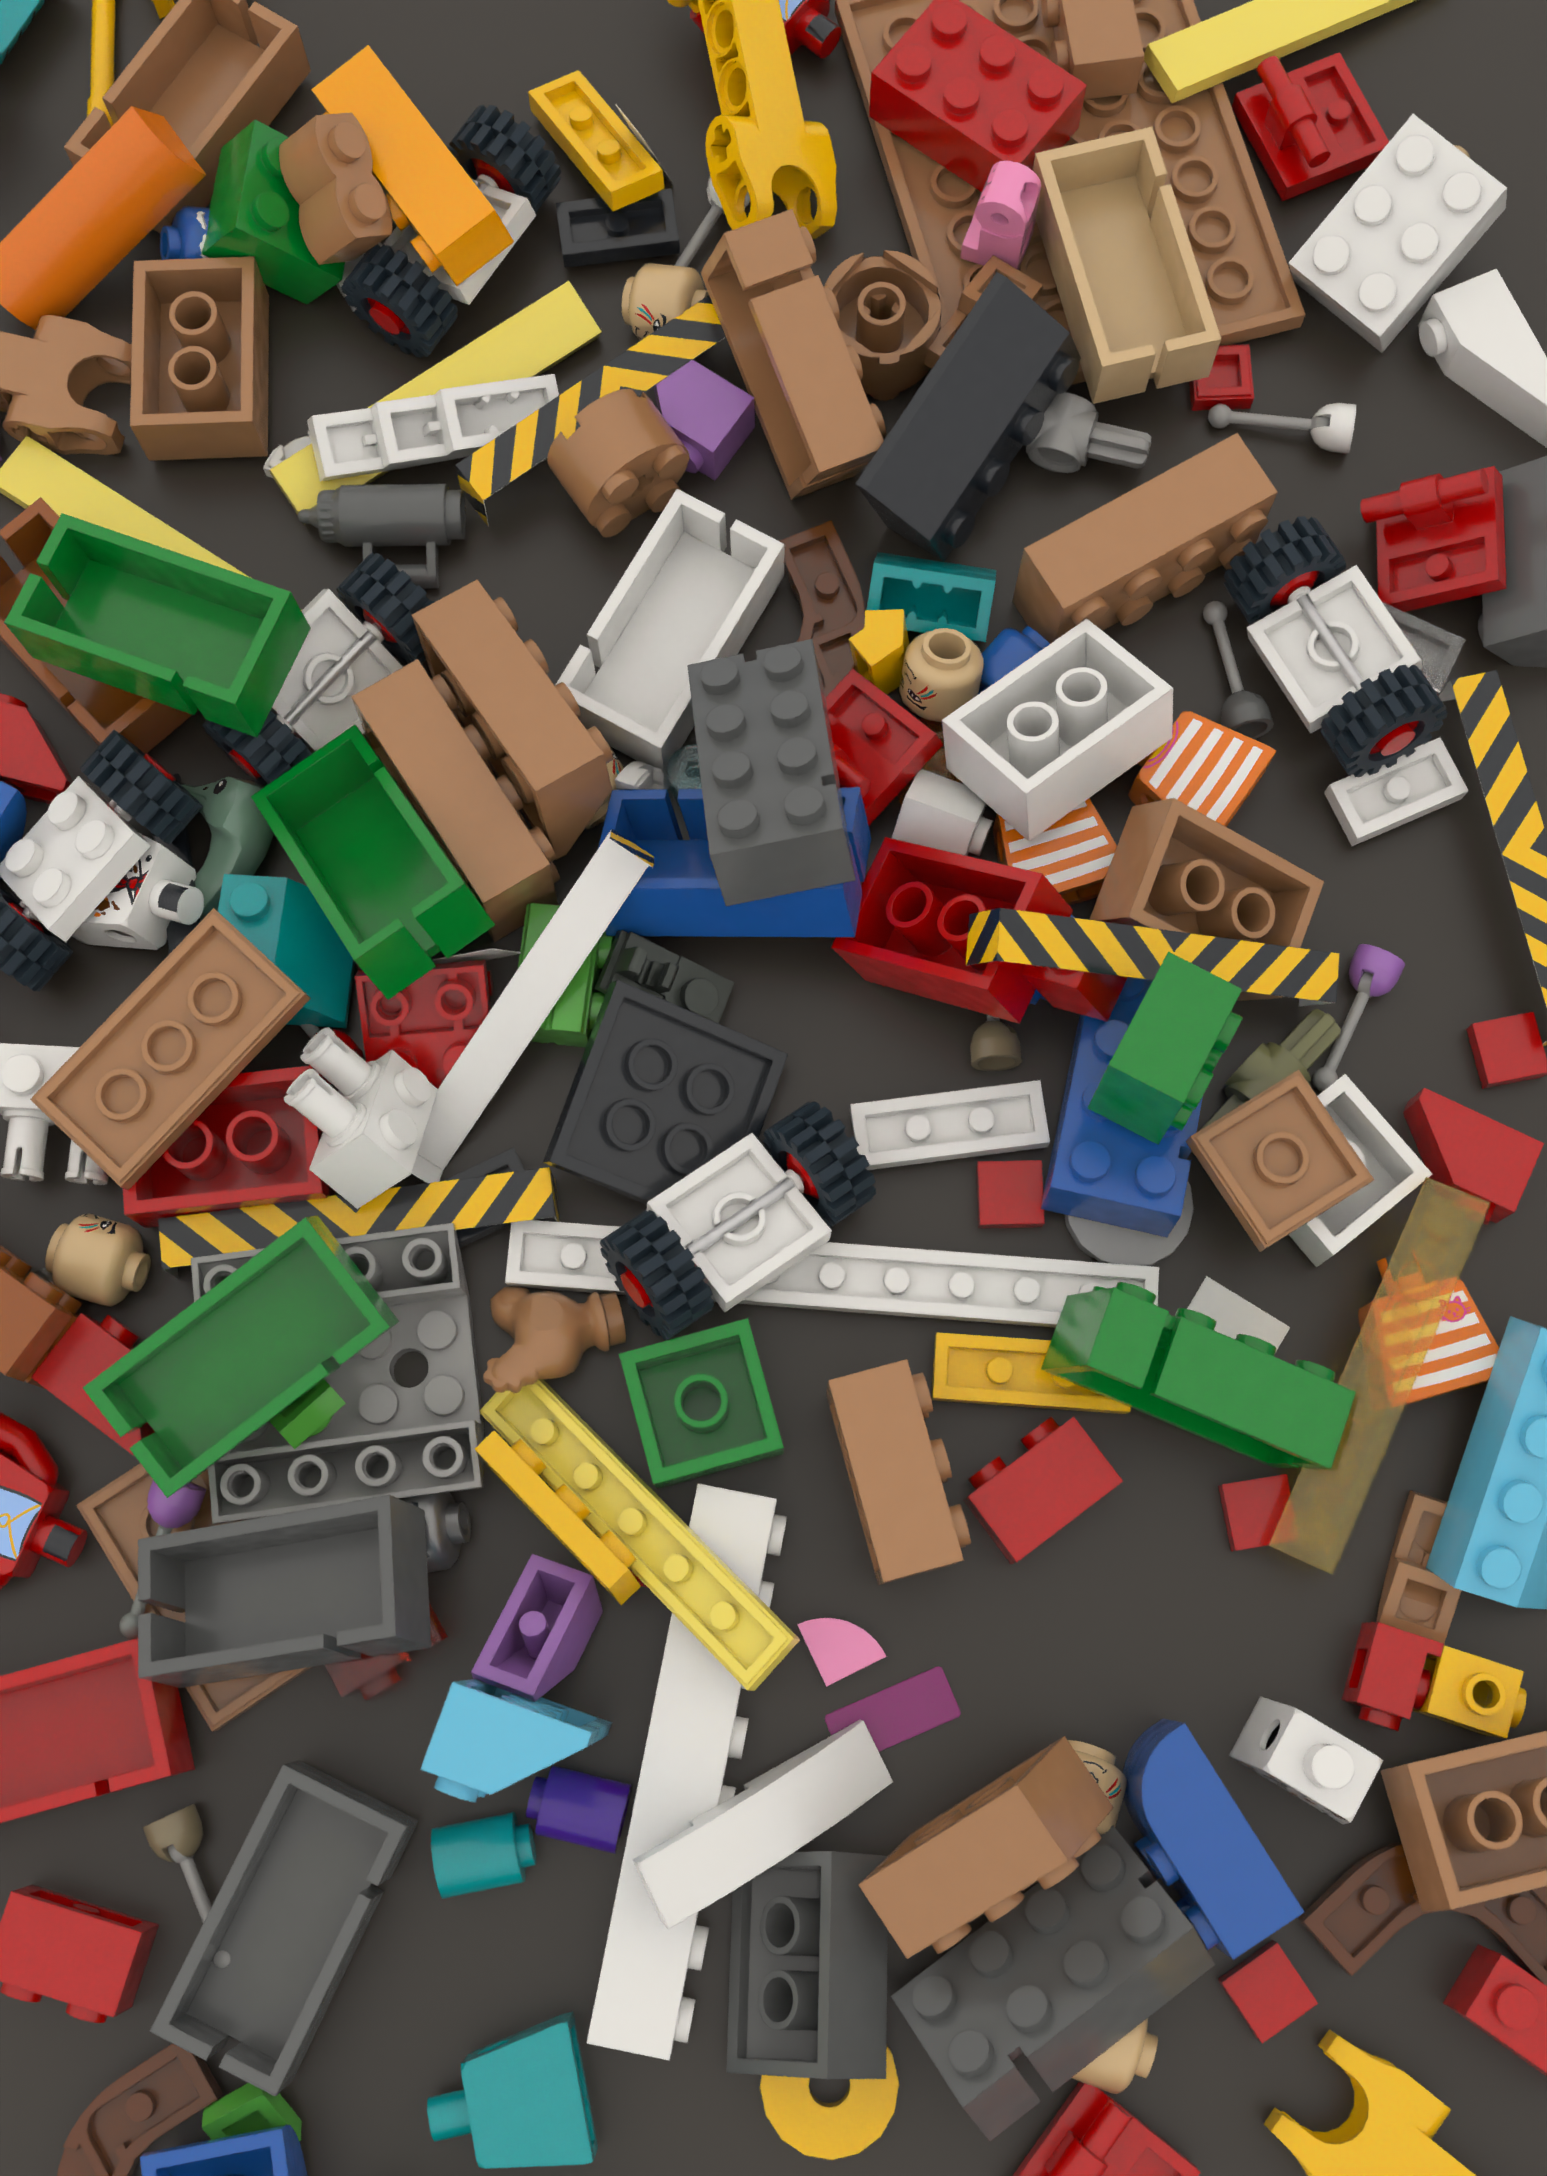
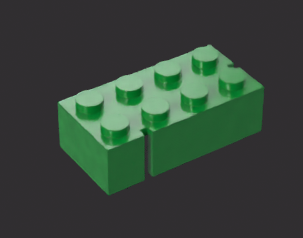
[4,513,311,738]
[251,724,495,1000]
[83,1216,399,1498]
[1041,1282,1356,1469]

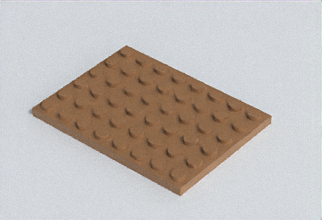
[835,0,1306,385]

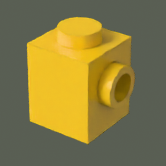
[1412,1645,1527,1739]

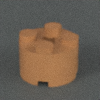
[825,250,941,401]
[547,389,690,537]

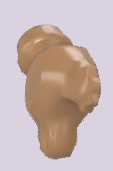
[483,1286,626,1393]

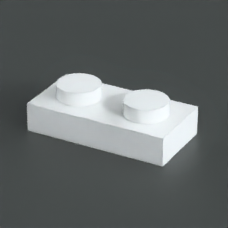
[1324,737,1469,846]

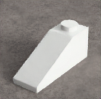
[1417,268,1547,448]

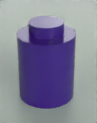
[526,1766,632,1854]

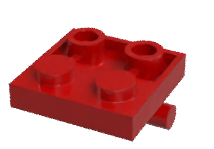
[1232,52,1389,201]
[1360,466,1507,615]
[826,668,943,825]
[355,960,493,1089]
[1013,2081,1201,2176]

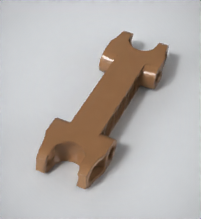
[0,315,132,455]

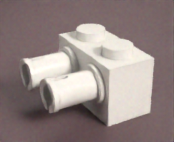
[284,1027,438,1209]
[0,1043,108,1185]

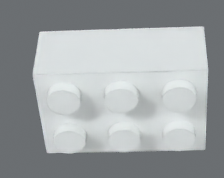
[1289,114,1507,353]
[942,619,1173,841]

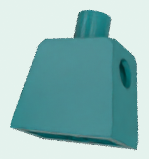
[427,2011,598,2169]

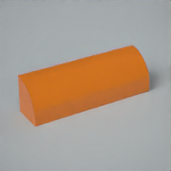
[0,106,206,330]

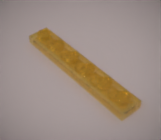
[1269,1177,1490,1575]

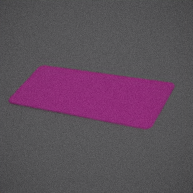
[825,1666,961,1752]

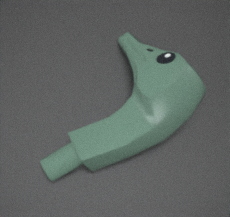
[182,776,274,921]

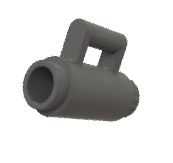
[297,484,466,589]

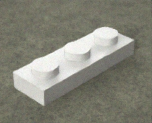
[850,1080,1050,1170]

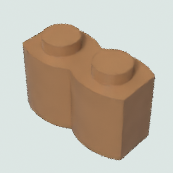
[279,113,392,265]

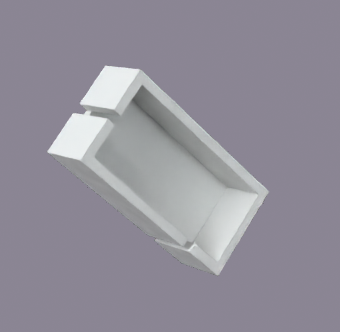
[556,489,785,772]

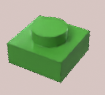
[269,1379,346,1449]
[202,2083,302,2141]

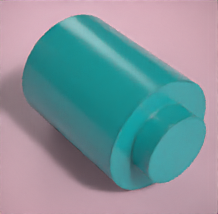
[431,1812,537,1899]

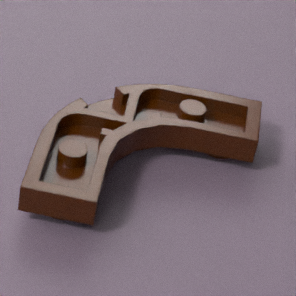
[779,520,865,697]
[1298,1841,1547,1986]
[57,2043,223,2176]

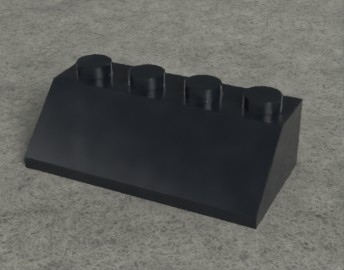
[856,272,1081,562]

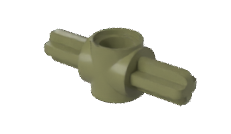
[1196,1009,1341,1133]

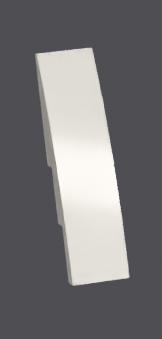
[307,374,559,482]
[633,1720,893,1929]

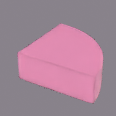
[797,1618,887,1687]

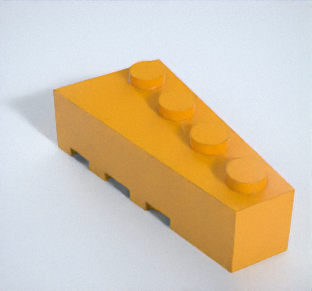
[311,45,514,286]

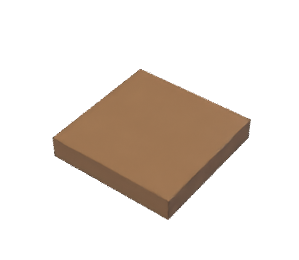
[1186,1070,1374,1252]

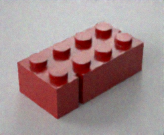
[0,1638,195,1824]

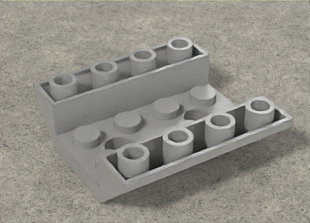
[191,1223,484,1524]

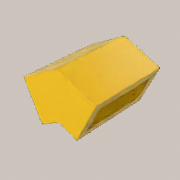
[849,609,909,695]

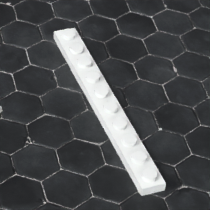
[505,1220,1159,1328]

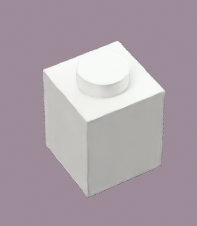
[892,769,993,856]

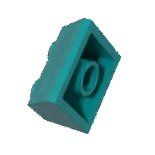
[218,874,356,1028]

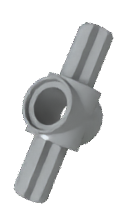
[1026,392,1151,473]

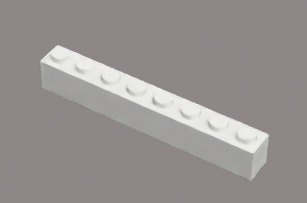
[587,1484,787,2060]

